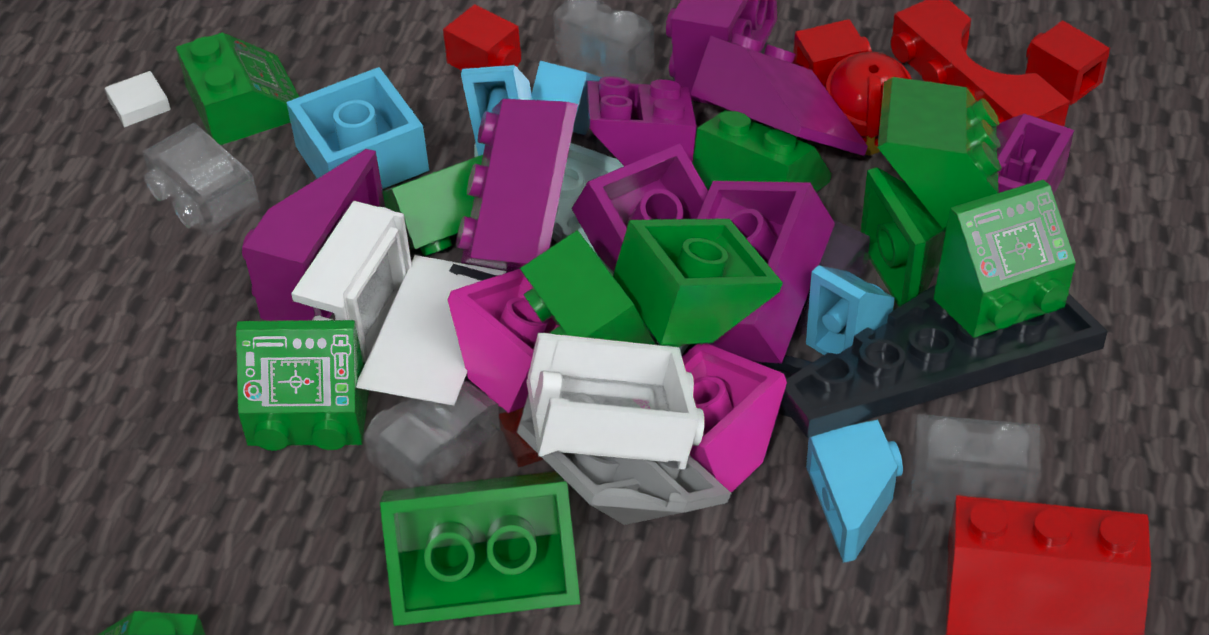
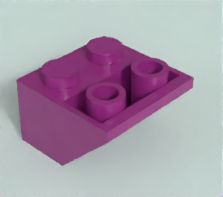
[587,76,696,166]
[996,114,1074,195]

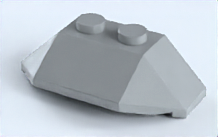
[517,394,731,525]

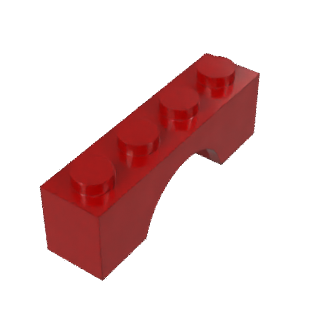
[891,0,1070,126]

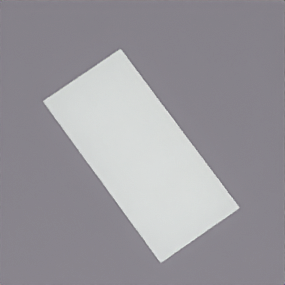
[356,255,506,406]

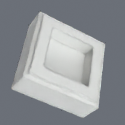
[105,71,171,127]

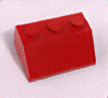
[946,495,1151,635]

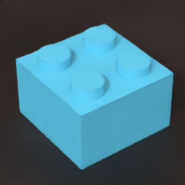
[286,67,429,189]

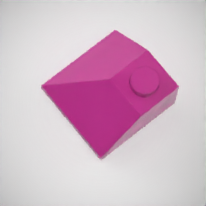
[447,269,558,413]
[632,343,787,493]

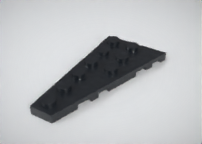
[781,284,1108,438]

